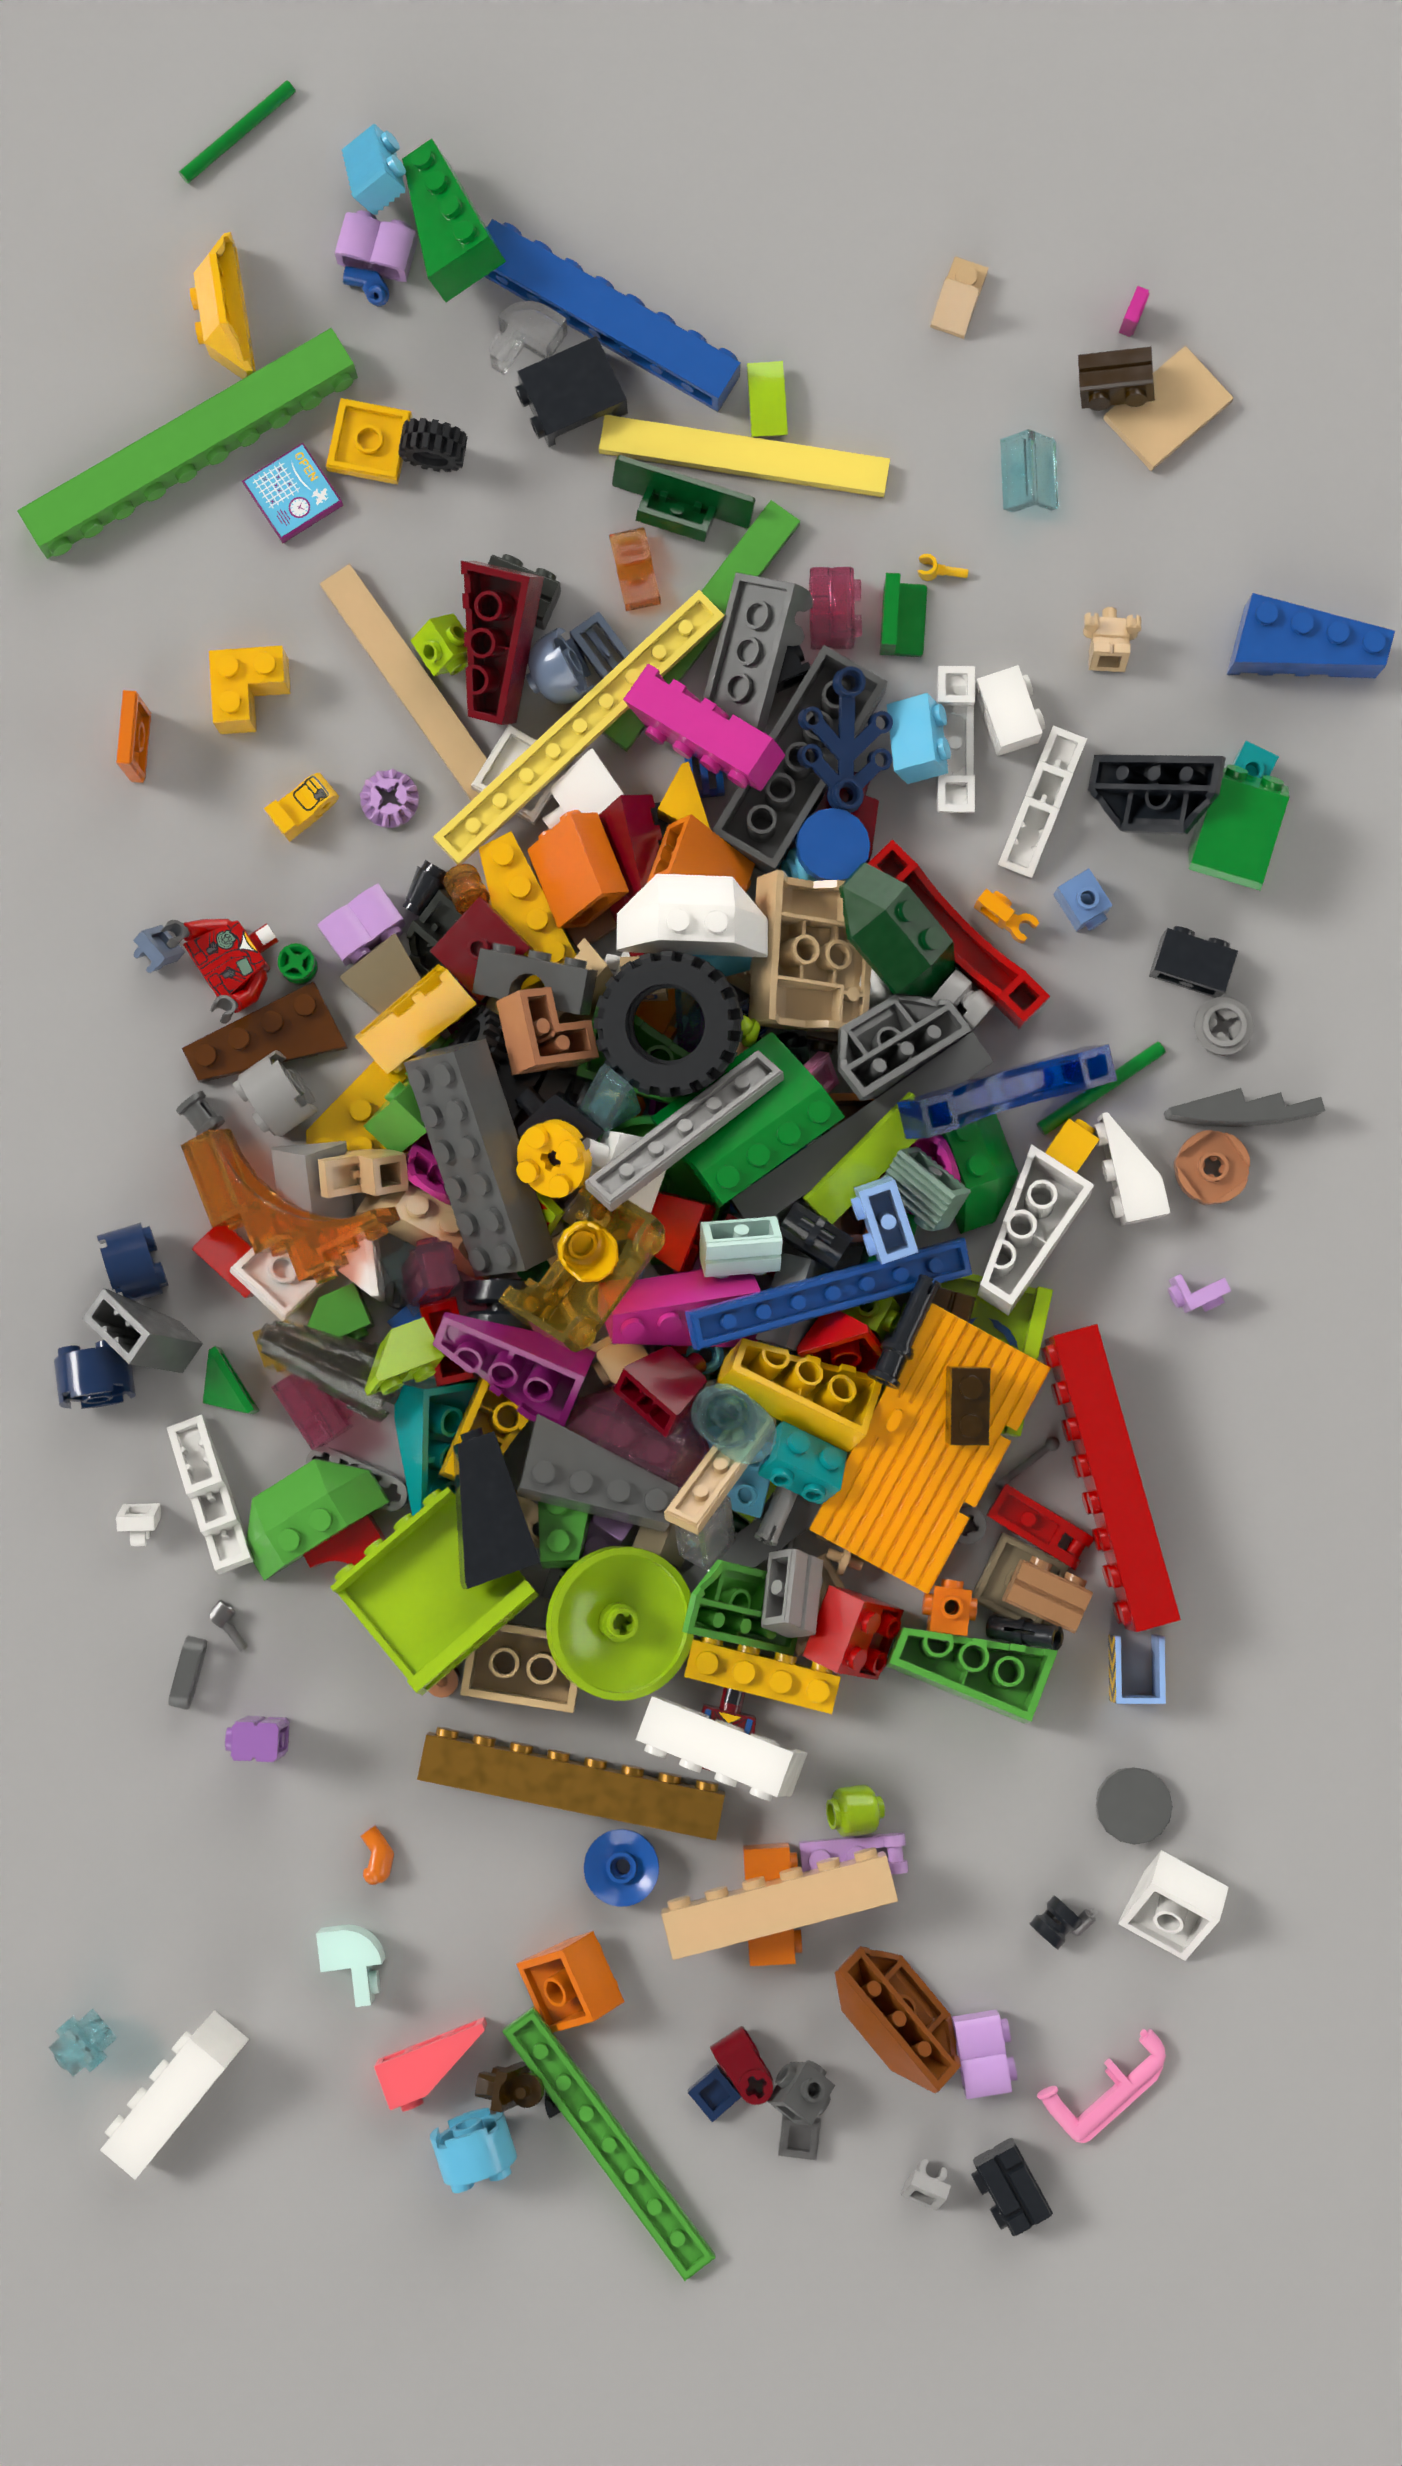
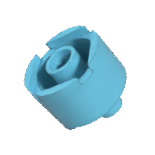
[430,2108,517,2193]

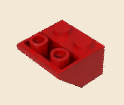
[802,1585,904,1680]

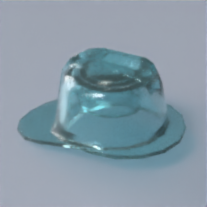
[691,1383,777,1464]

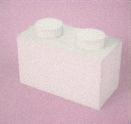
[975,665,1045,756]

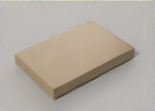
[1103,346,1233,471]

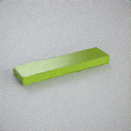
[803,1092,936,1224]

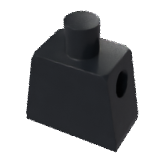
[514,1086,607,1166]

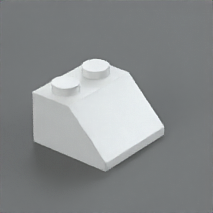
[1118,1850,1229,1961]

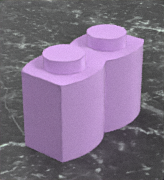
[335,210,418,282]
[318,884,406,966]
[952,2009,1017,2099]

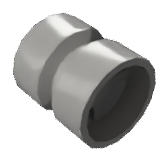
[931,969,997,1033]

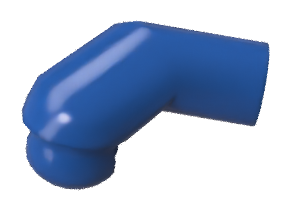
[343,266,390,306]

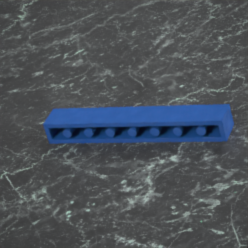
[485,219,741,412]

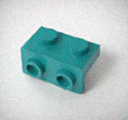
[758,1421,847,1504]

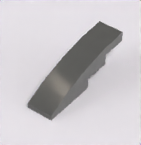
[1164,1088,1325,1127]

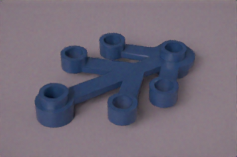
[797,666,893,813]

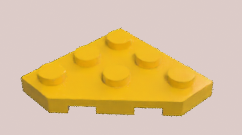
[306,1055,417,1157]

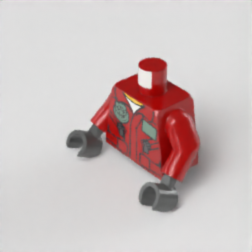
[161,919,279,1024]

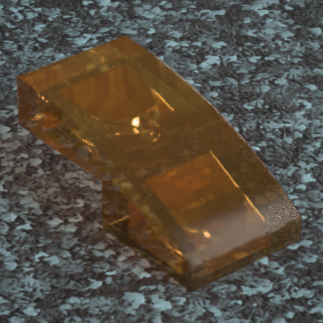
[609,527,661,612]

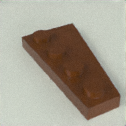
[182,981,348,1083]

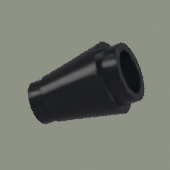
[403,860,451,916]

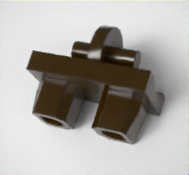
[475,2061,544,2113]

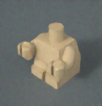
[1083,607,1141,672]

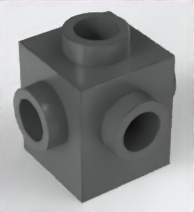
[767,2060,835,2125]

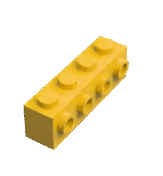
[684,1636,841,1714]

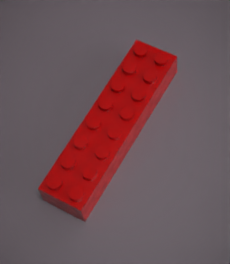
[1041,1324,1181,1632]

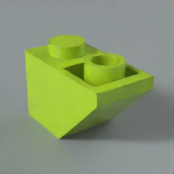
[364,1317,444,1396]

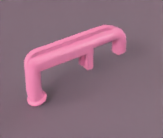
[1037,2029,1166,2143]

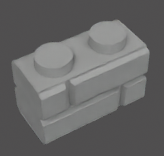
[761,1549,823,1638]

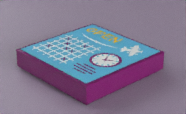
[242,443,343,544]

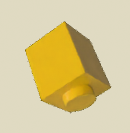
[1044,1118,1100,1173]

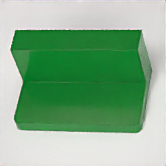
[879,573,927,657]

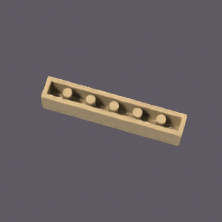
[661,1847,898,1960]

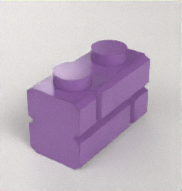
[225,1716,290,1762]

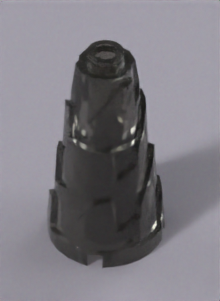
[257,1320,404,1423]

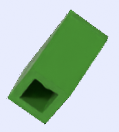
[299,1282,375,1358]

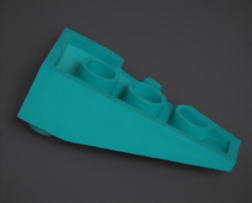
[394,1378,478,1516]

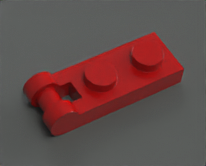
[985,1483,1094,1571]

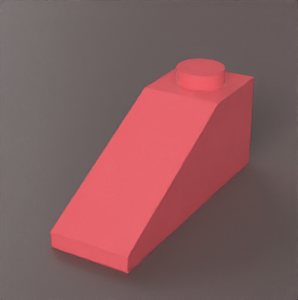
[374,2017,487,2112]

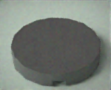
[1096,1767,1173,1845]

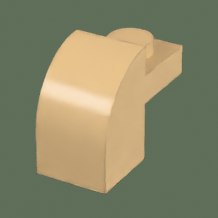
[318,1149,409,1198]

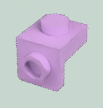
[1168,1274,1231,1313]

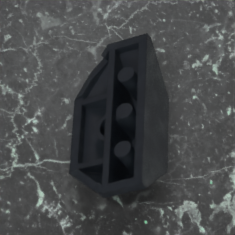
[1088,755,1226,834]

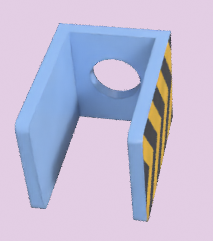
[1108,1634,1166,1704]

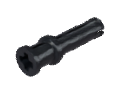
[867,1274,941,1389]

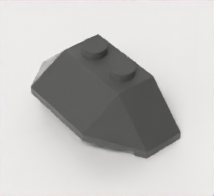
[838,994,972,1101]

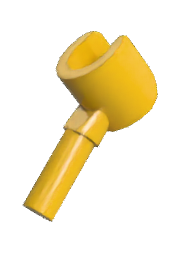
[917,554,969,581]

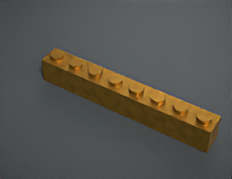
[417,1727,725,1841]

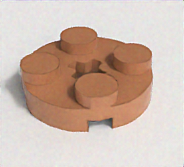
[1174,1130,1250,1205]

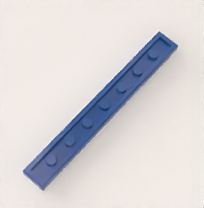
[685,1238,972,1350]

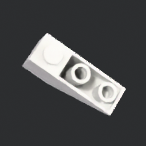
[1093,1112,1170,1226]

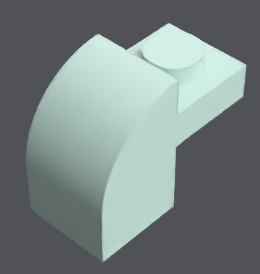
[316,1925,386,2007]

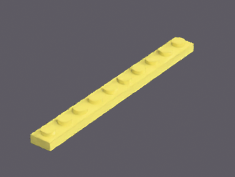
[433,590,725,866]

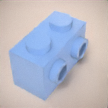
[851,1176,918,1264]

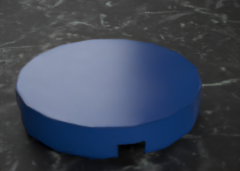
[796,808,870,881]

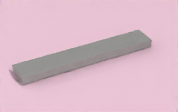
[585,1050,784,1212]

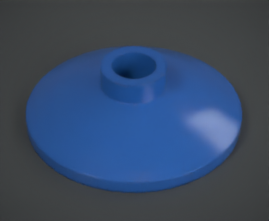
[584,1829,660,1907]

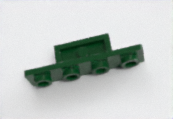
[612,455,756,542]

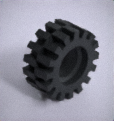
[398,418,468,472]
[448,1006,507,1070]

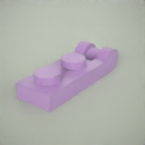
[799,1833,908,1874]

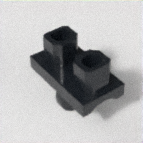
[779,1202,853,1271]

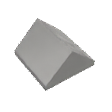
[271,1141,355,1228]

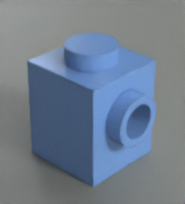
[1053,868,1113,932]

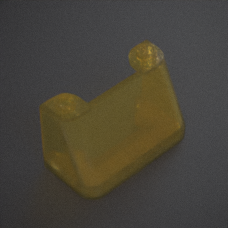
[498,1184,665,1352]

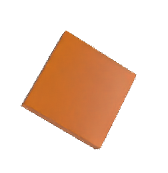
[116,690,151,783]

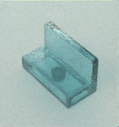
[1000,429,1059,513]

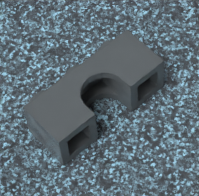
[472,943,598,1015]

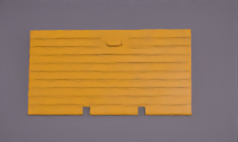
[809,1303,1051,1594]

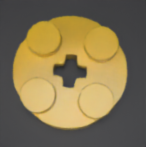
[516,1119,592,1198]

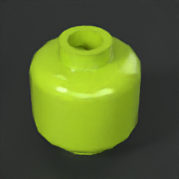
[826,1784,885,1838]

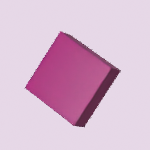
[1119,286,1150,337]

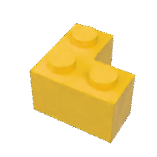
[209,645,291,734]

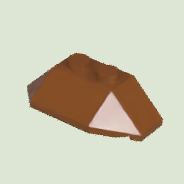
[834,1946,961,2093]

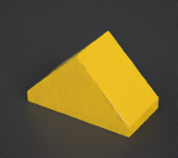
[657,761,710,828]

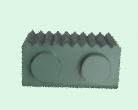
[882,1146,971,1231]

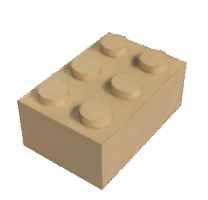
[460,1622,579,1713]

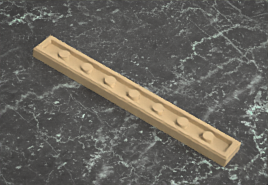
[320,563,487,801]

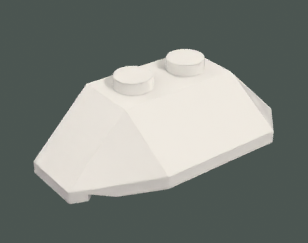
[616,874,768,957]

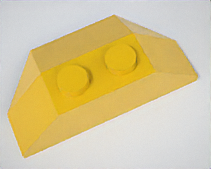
[190,232,256,379]

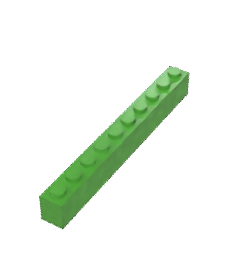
[17,327,358,559]

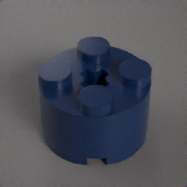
[97,1222,169,1302]
[54,1340,136,1409]

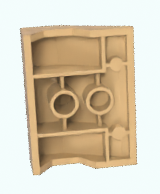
[748,870,871,1032]

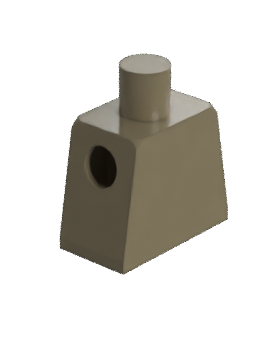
[340,933,421,1015]

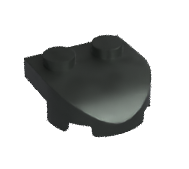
[407,889,468,978]

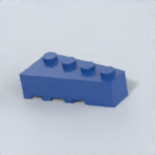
[1226,593,1395,678]

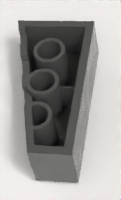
[517,1414,679,1532]

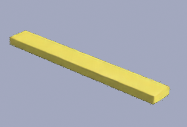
[599,415,890,498]

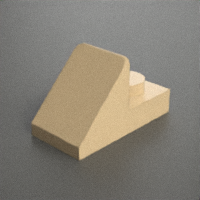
[930,256,989,339]

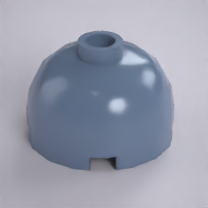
[526,628,594,704]

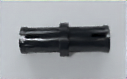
[986,1615,1064,1650]

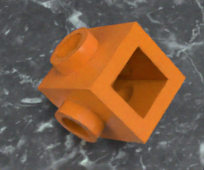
[922,1579,978,1636]

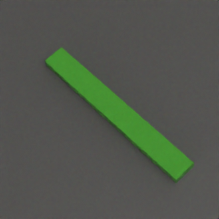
[602,500,800,752]
[502,2006,716,2281]

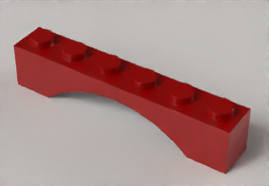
[867,839,1050,1029]

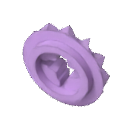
[360,768,419,828]

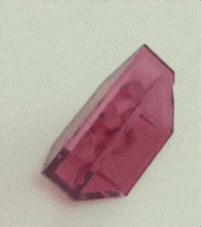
[564,1385,710,1492]

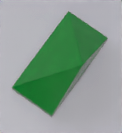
[203,1346,260,1415]

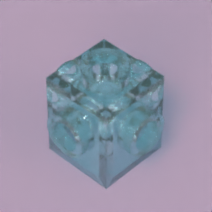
[48,2009,117,2077]

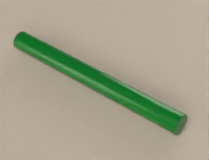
[179,80,296,184]
[1036,1041,1166,1136]

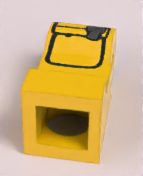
[264,773,339,842]

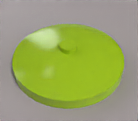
[546,1546,694,1701]

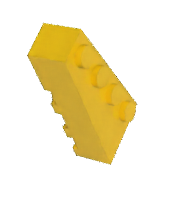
[478,831,576,990]
[714,1338,882,1453]

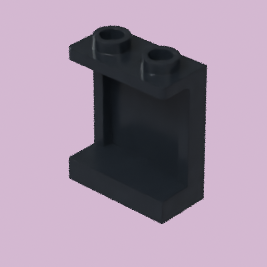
[515,336,628,447]

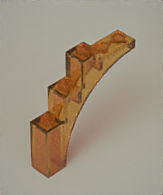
[181,1129,401,1284]

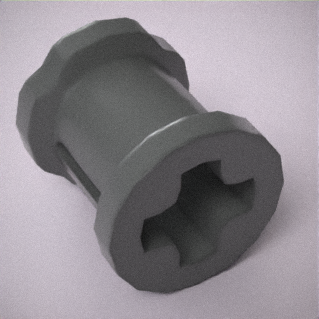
[176,1091,225,1140]

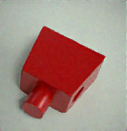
[621,1191,716,1272]

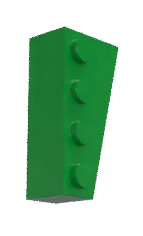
[402,138,506,302]

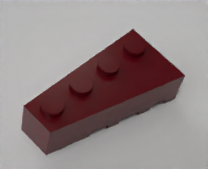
[461,561,544,725]
[599,794,663,957]

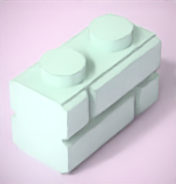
[699,1216,783,1279]

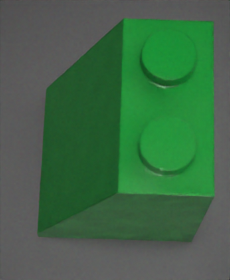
[1188,765,1290,891]

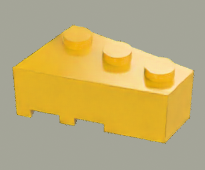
[354,964,476,1074]

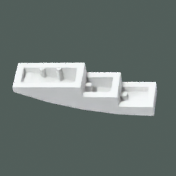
[998,725,1087,878]
[167,1414,254,1574]

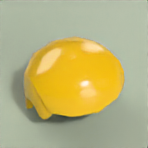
[557,1220,619,1282]

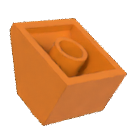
[516,1931,625,2033]

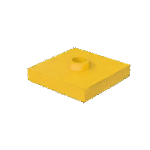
[326,398,413,485]

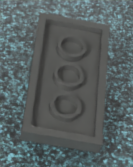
[703,572,813,732]

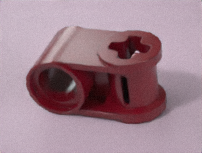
[710,2026,773,2105]

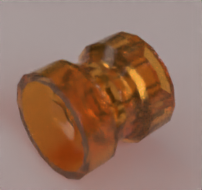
[443,864,490,915]

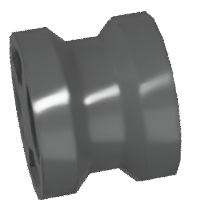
[957,1507,987,1544]

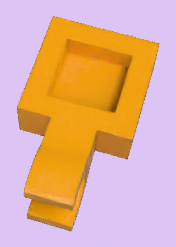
[974,888,1039,944]

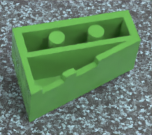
[363,1030,458,1152]

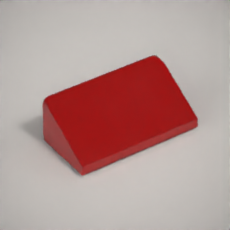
[192,1220,254,1298]

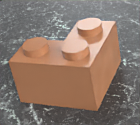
[496,987,599,1075]

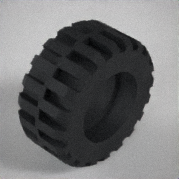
[594,951,743,1097]

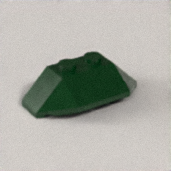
[839,863,955,998]

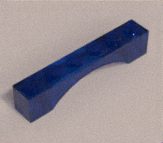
[897,1044,1117,1139]

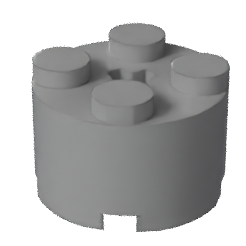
[233,1050,319,1137]

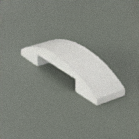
[936,666,975,813]

